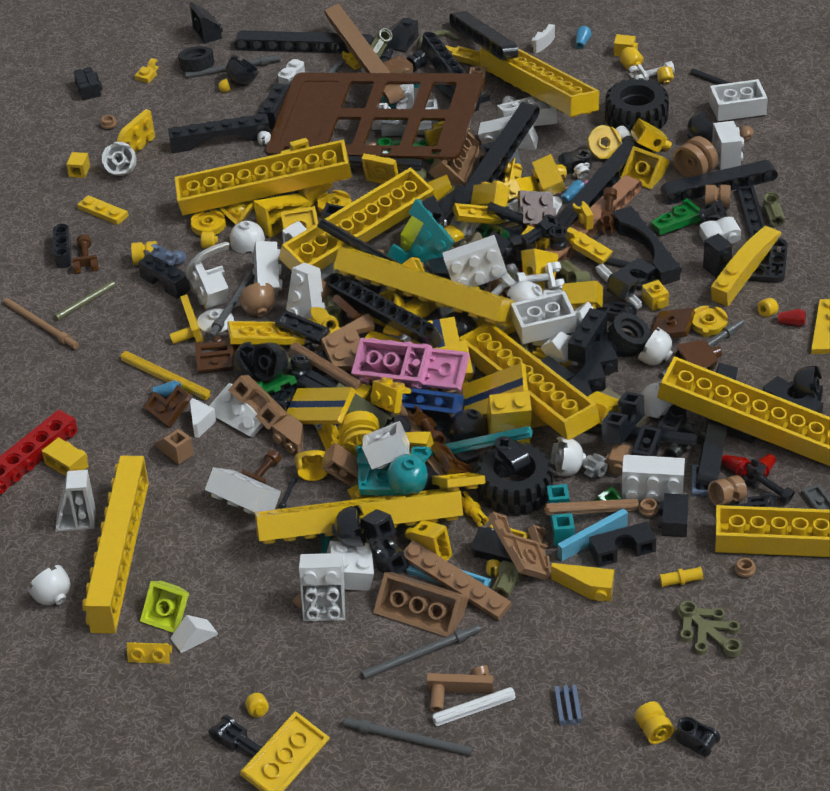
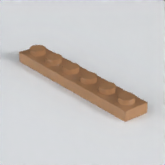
[403,540,512,621]

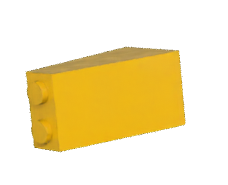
[486,391,532,450]

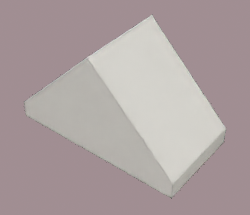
[190,398,216,438]
[170,615,218,653]

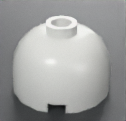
[102,142,137,176]
[230,221,265,254]
[507,281,544,302]
[638,327,673,366]
[641,382,674,419]
[551,437,586,476]
[27,565,70,605]

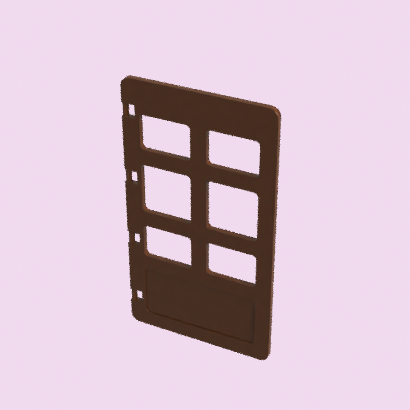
[266,72,484,160]

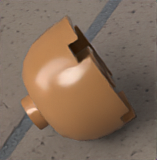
[238,283,276,317]

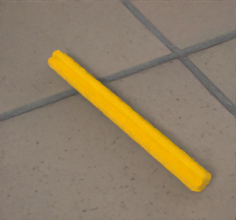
[120,351,211,400]

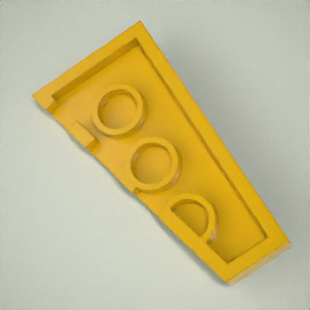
[811,299,830,354]

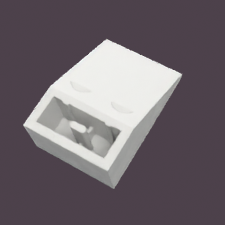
[299,553,345,621]

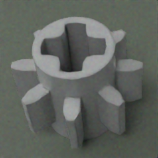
[583,453,608,479]

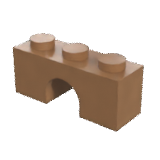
[228,375,289,430]

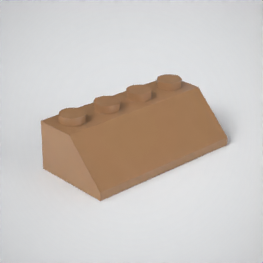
[429,131,482,186]
[373,572,469,637]

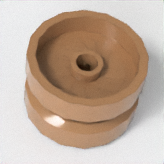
[673,136,718,178]

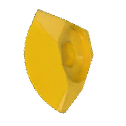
[219,199,257,224]

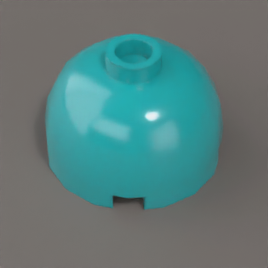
[387,454,428,495]

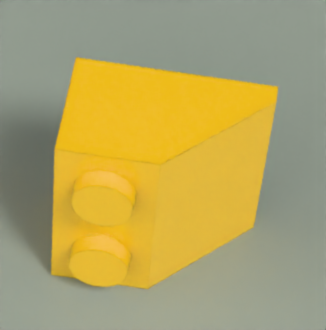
[621,146,670,189]

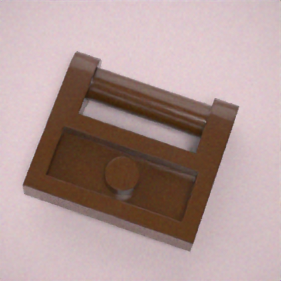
[195,338,234,374]

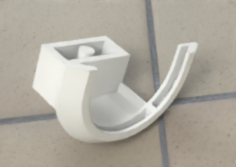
[186,242,229,310]

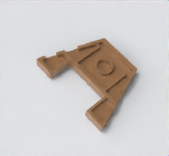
[321,313,375,371]
[488,512,551,580]

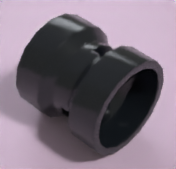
[406,50,427,71]
[549,226,567,251]
[289,354,310,379]

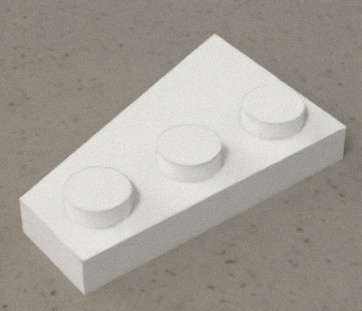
[209,383,264,437]

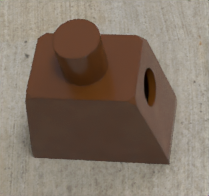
[673,340,722,371]

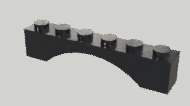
[168,113,270,154]
[613,206,682,285]

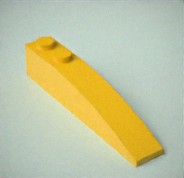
[711,226,781,307]

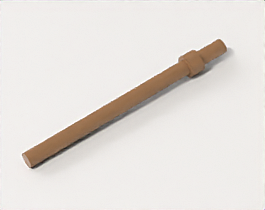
[3,298,79,349]

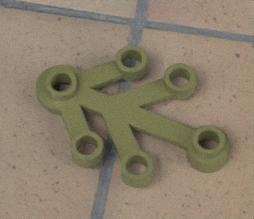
[677,601,741,658]

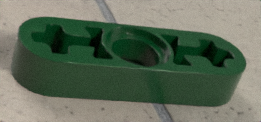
[474,223,509,240]

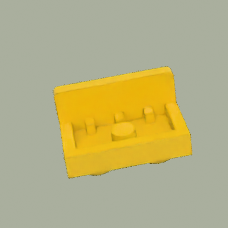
[370,377,411,413]

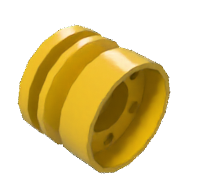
[338,411,380,456]

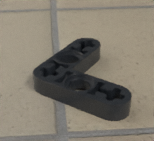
[748,238,788,283]

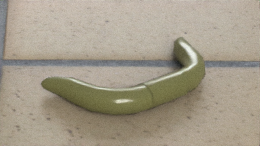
[418,30,460,49]

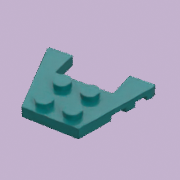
[387,199,454,265]
[356,446,432,496]

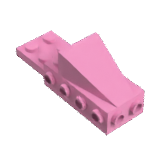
[351,338,470,391]

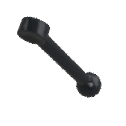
[279,477,297,509]

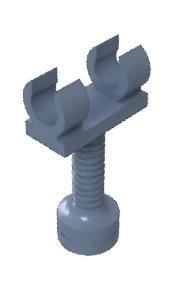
[148,244,186,265]

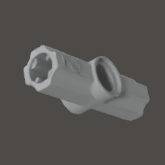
[381,120,432,137]

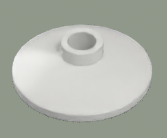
[197,309,234,333]

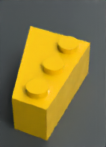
[253,193,311,238]

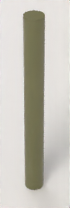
[54,281,116,321]

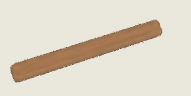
[290,342,360,390]
[544,499,639,516]

